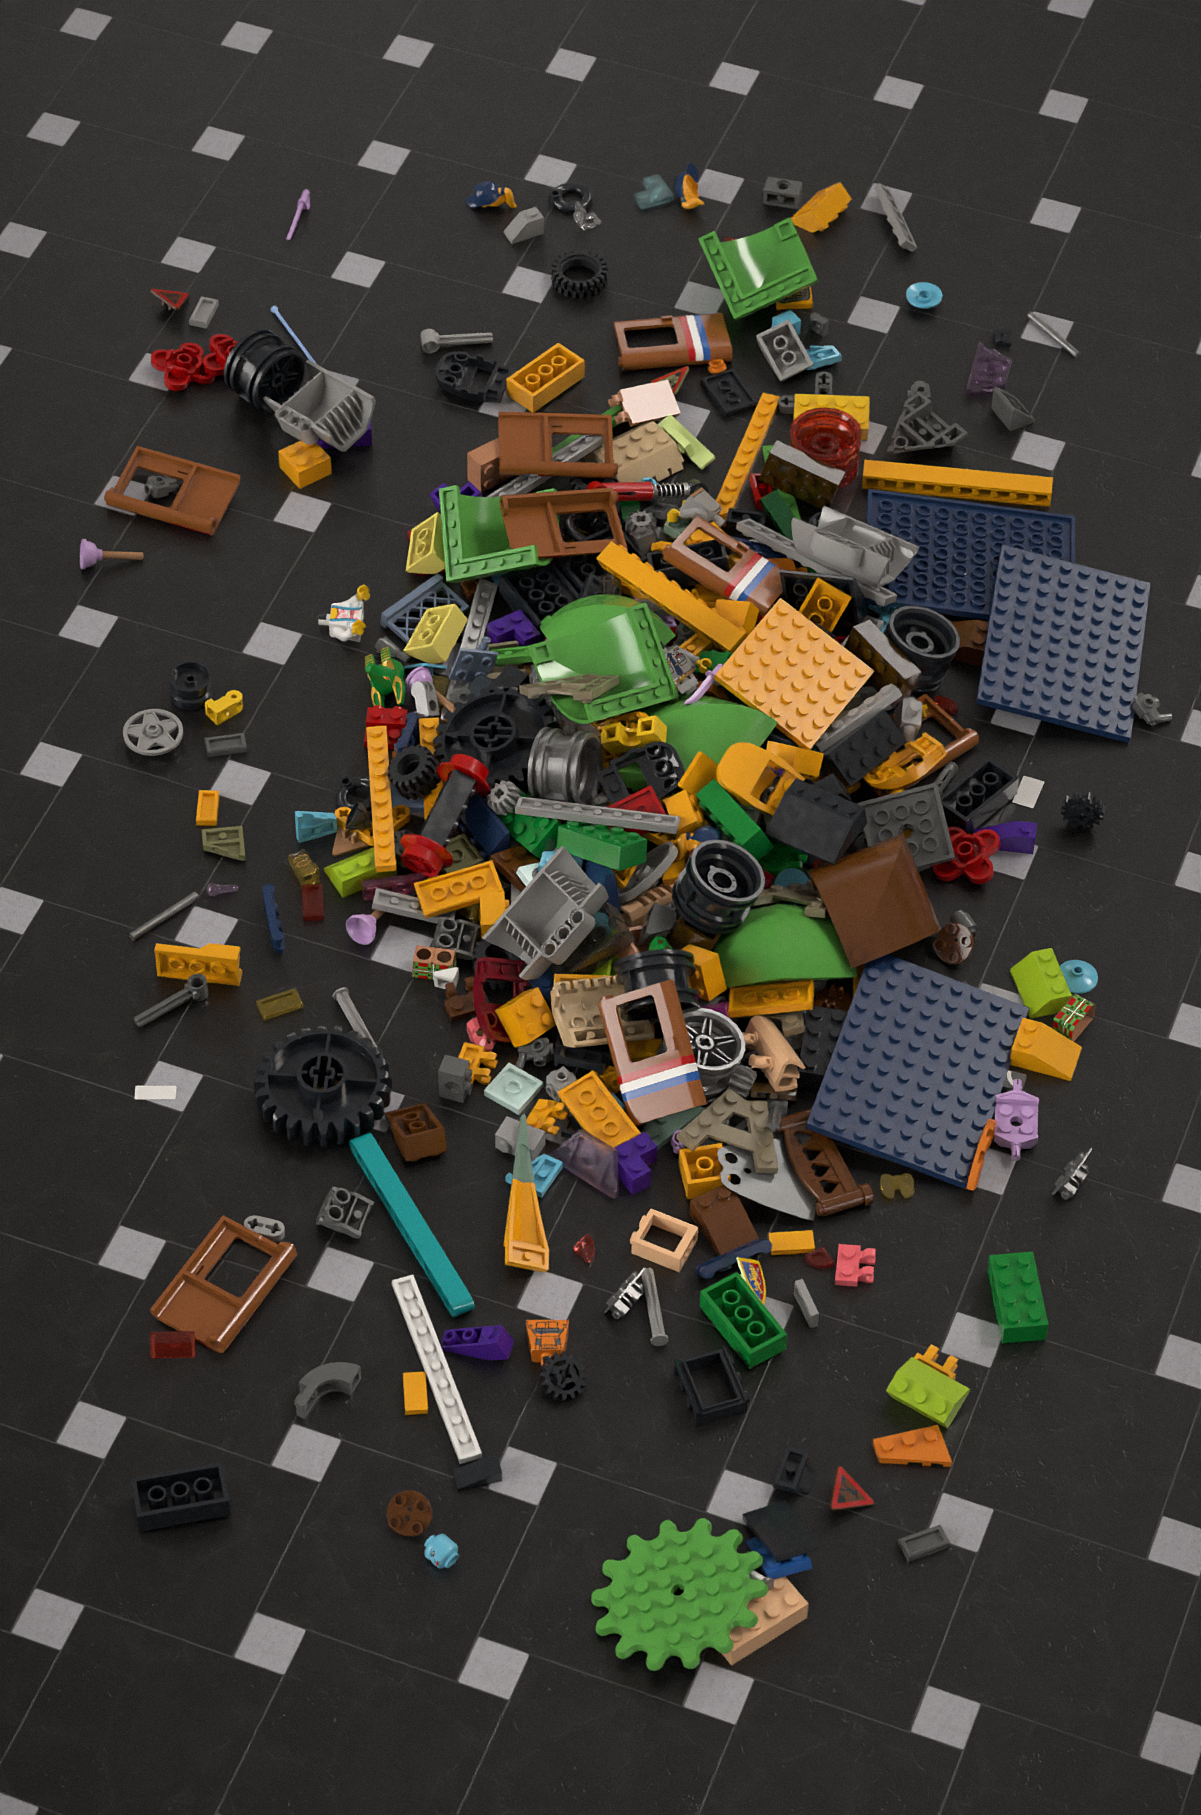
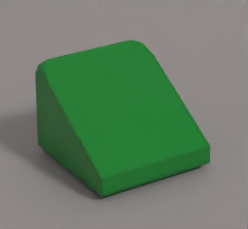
[619,501,640,522]

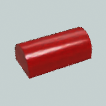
[749,473,773,510]

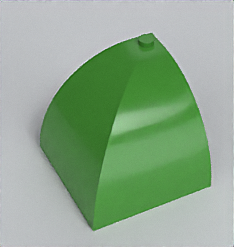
[698,218,819,320]
[439,485,559,583]
[540,594,676,646]
[528,603,679,724]
[625,692,778,773]
[713,902,857,990]

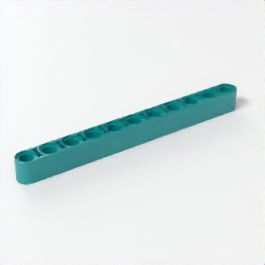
[349,1132,475,1318]

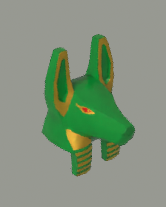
[365,647,406,707]

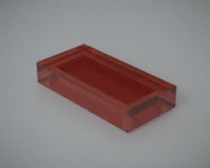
[302,884,324,921]

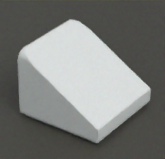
[434,967,459,989]

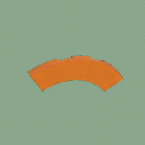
[966,1119,997,1190]

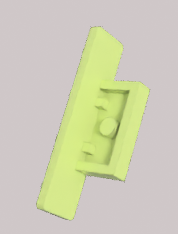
[657,414,715,470]

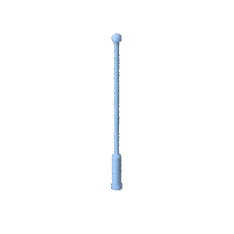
[271,306,316,363]

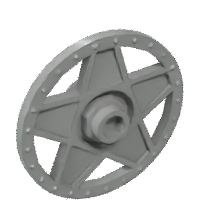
[123,709,183,756]

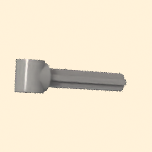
[420,329,493,353]

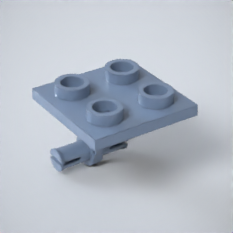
[449,637,498,682]

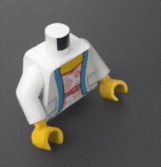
[318,585,370,642]

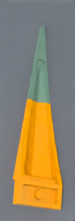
[503,1114,549,1273]

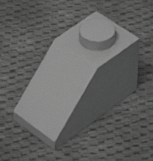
[504,207,544,244]

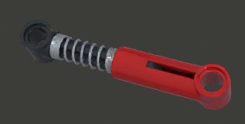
[586,479,709,501]

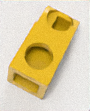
[205,690,243,725]

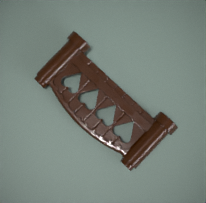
[775,1108,874,1216]

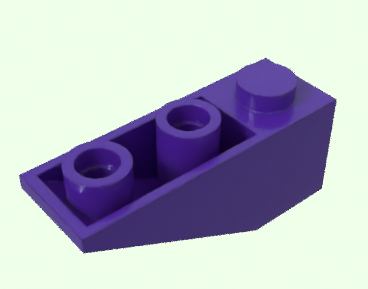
[440,1325,514,1361]

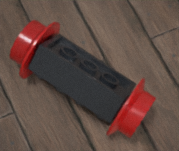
[400,754,490,878]

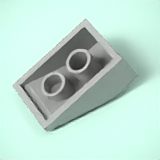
[756,319,814,382]

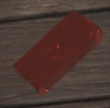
[149,1331,196,1358]

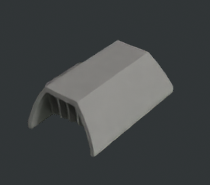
[263,359,376,452]
[791,506,919,589]
[482,846,609,980]

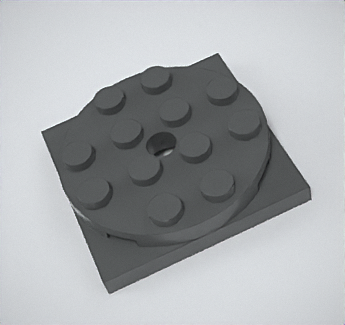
[858,783,956,872]

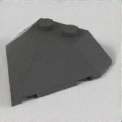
[886,391,968,454]

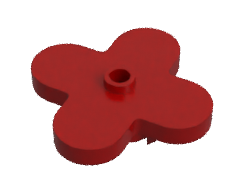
[202,334,239,376]
[150,343,216,391]
[933,827,1000,884]

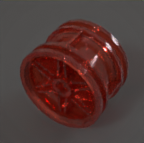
[789,407,862,489]

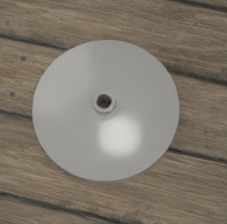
[617,842,678,904]

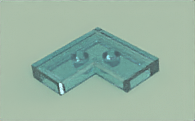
[634,174,674,209]

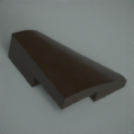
[751,1080,798,1101]

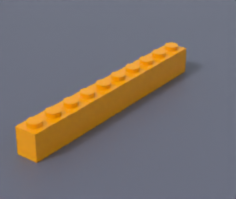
[862,460,1053,507]
[596,541,748,654]

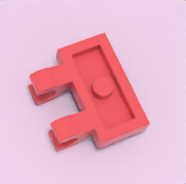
[835,1244,876,1287]

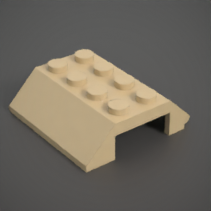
[582,421,684,482]
[550,976,655,1048]

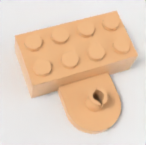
[722,1576,808,1665]

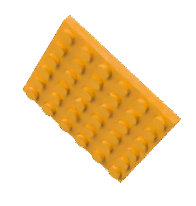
[713,598,874,750]

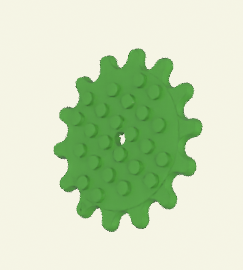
[591,1518,769,1671]

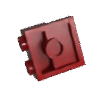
[364,705,408,749]

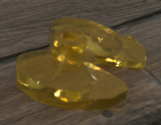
[880,1173,914,1199]

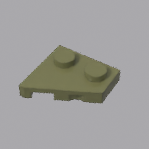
[202,826,246,861]

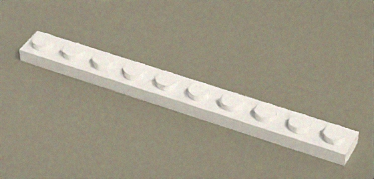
[392,1275,482,1464]

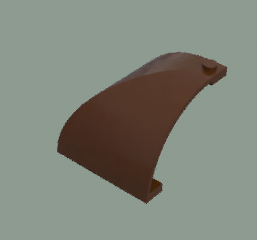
[807,833,941,968]

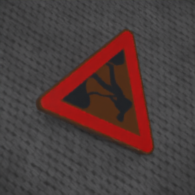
[150,288,189,310]
[830,1466,874,1511]

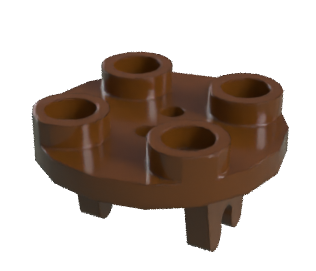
[933,923,974,964]
[813,984,852,1011]
[387,1490,432,1536]

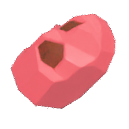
[467,1017,495,1052]

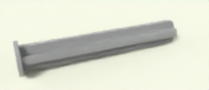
[333,987,377,1047]
[641,1267,669,1346]

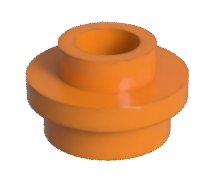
[708,359,726,375]

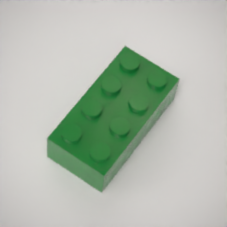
[695,779,774,861]
[495,787,562,859]
[557,821,647,871]
[987,1252,1048,1343]
[700,1272,787,1369]

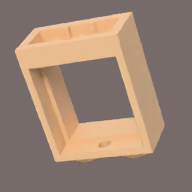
[630,1209,698,1272]

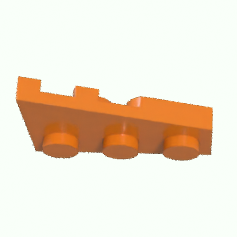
[873,1425,952,1467]

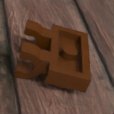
[444,976,490,1022]

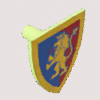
[737,1257,766,1304]

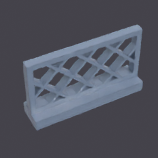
[380,573,469,644]

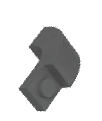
[294,1362,361,1419]

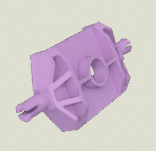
[994,1079,1039,1161]

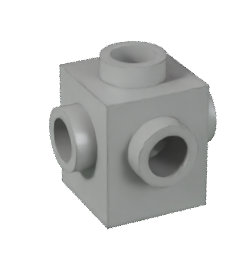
[546,1066,577,1103]

